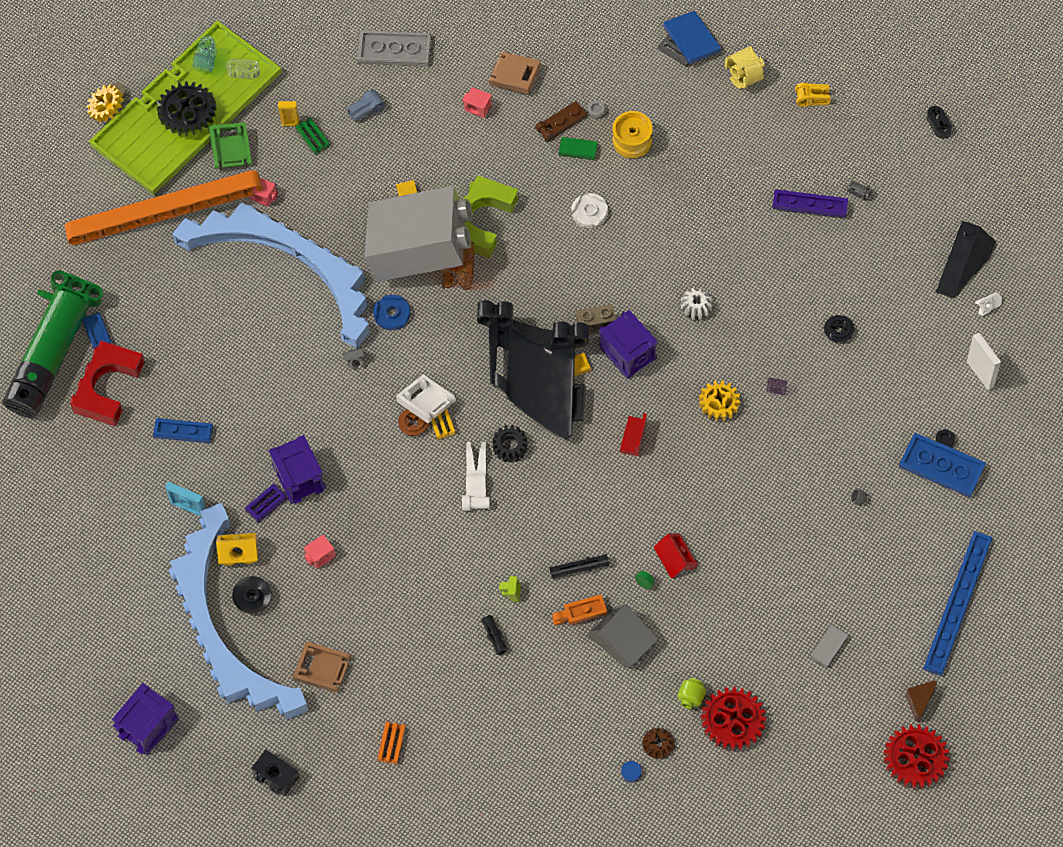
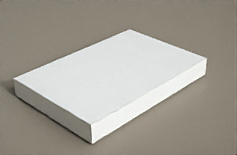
[967,333,1001,391]

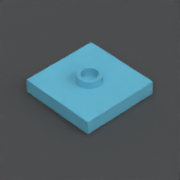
[165,482,206,517]

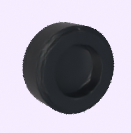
[935,429,955,448]

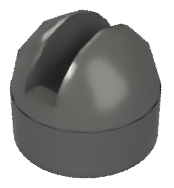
[851,488,867,505]

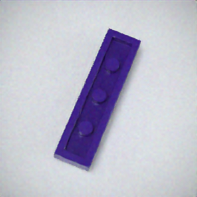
[772,189,848,218]

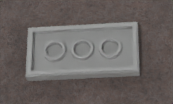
[357,30,432,67]

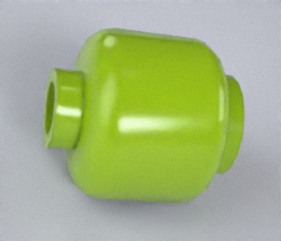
[677,678,706,709]

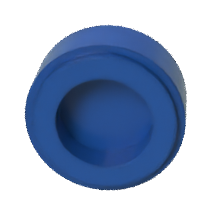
[621,761,641,783]

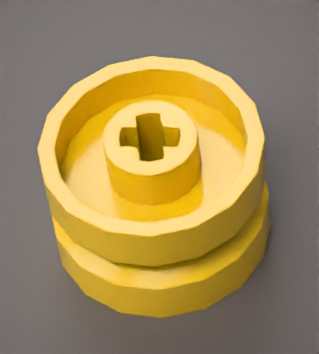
[613,111,653,159]

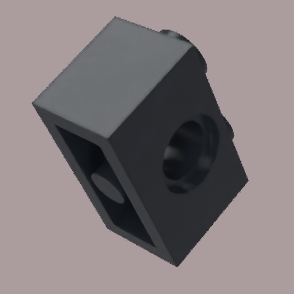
[251,749,300,796]

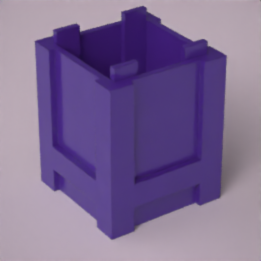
[599,310,658,380]
[268,435,326,504]
[112,683,179,755]

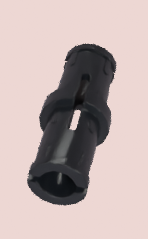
[481,615,508,655]

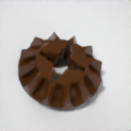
[642,727,675,759]

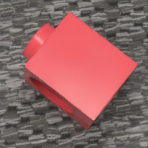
[463,87,492,118]
[249,178,278,207]
[304,535,336,569]

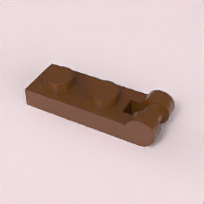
[535,101,587,141]

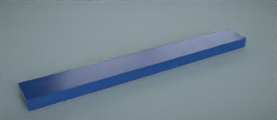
[923,531,993,677]

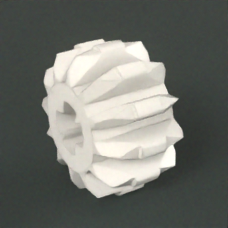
[681,288,712,320]

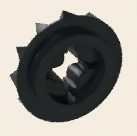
[824,315,854,344]

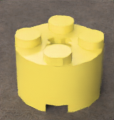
[725,46,765,89]

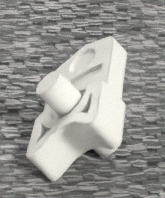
[975,292,1002,316]

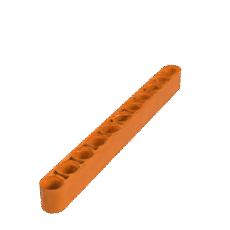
[65,170,263,245]

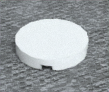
[571,193,608,228]

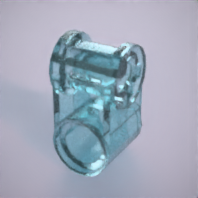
[192,36,217,73]

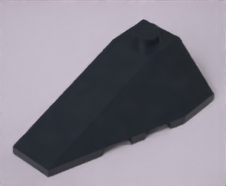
[936,220,996,299]

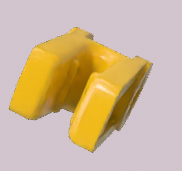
[795,83,831,107]

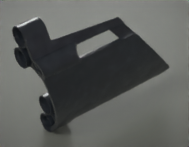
[477,300,589,440]

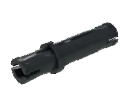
[549,553,609,579]

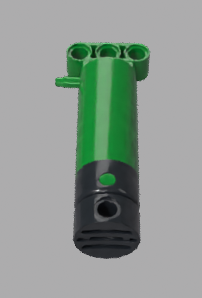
[2,270,103,418]

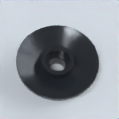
[232,576,272,614]

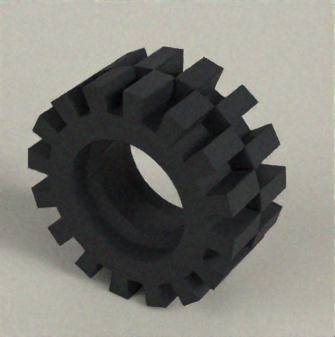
[493,425,527,463]

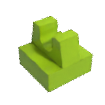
[499,576,521,602]

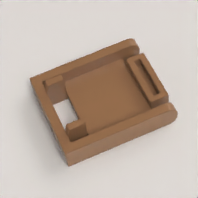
[488,52,542,94]
[293,641,351,693]

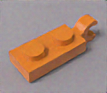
[552,594,607,626]

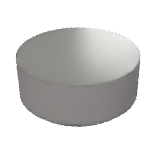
[587,100,606,119]

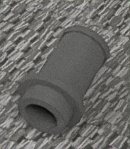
[847,181,872,200]

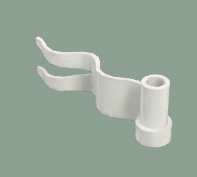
[462,442,490,511]

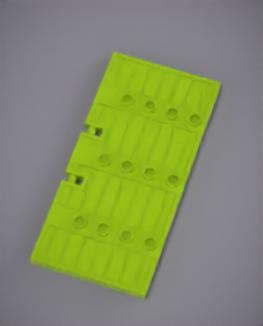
[89,20,282,195]

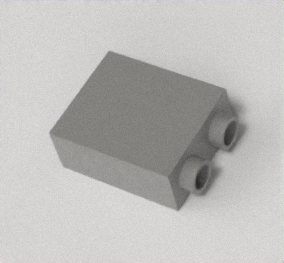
[365,186,472,282]

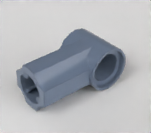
[347,89,386,122]

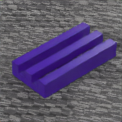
[245,483,287,523]

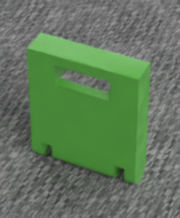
[209,122,252,169]

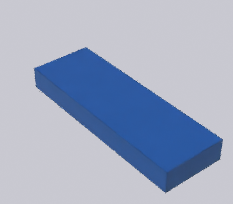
[153,418,213,444]

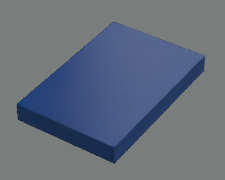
[663,10,721,64]

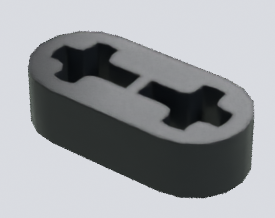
[926,106,952,139]

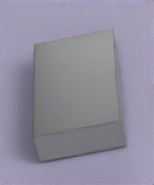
[810,625,848,668]

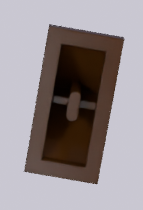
[905,680,937,723]

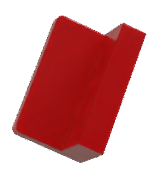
[620,413,647,457]
[654,533,698,578]

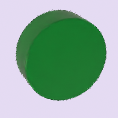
[635,571,655,589]

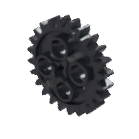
[157,81,217,136]

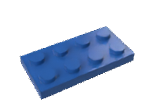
[899,432,986,497]

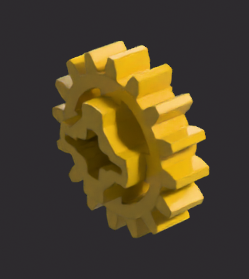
[87,84,124,123]
[699,380,740,421]

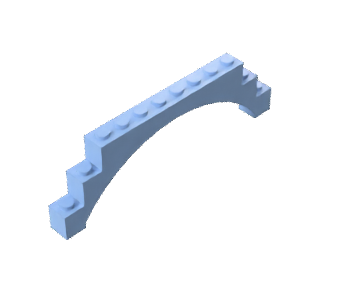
[172,202,370,349]
[168,503,308,720]

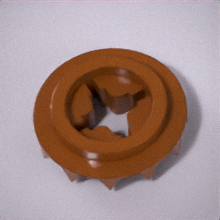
[398,409,428,437]

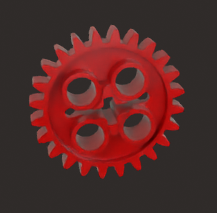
[701,686,766,751]
[883,724,950,789]

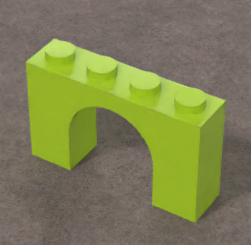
[463,175,519,258]

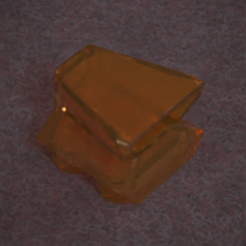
[441,241,475,290]

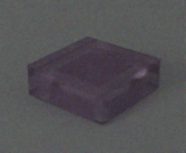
[766,377,787,395]

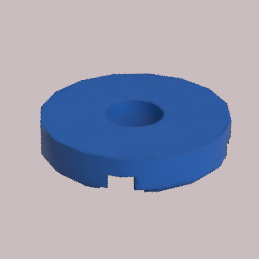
[373,295,411,331]

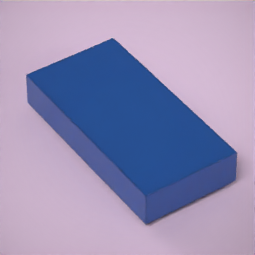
[83,312,112,349]

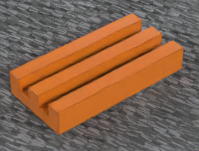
[377,721,406,765]

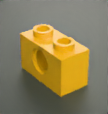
[216,533,259,566]

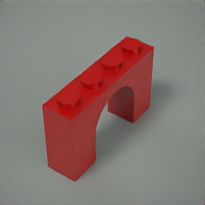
[70,341,145,427]

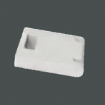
[396,374,456,423]

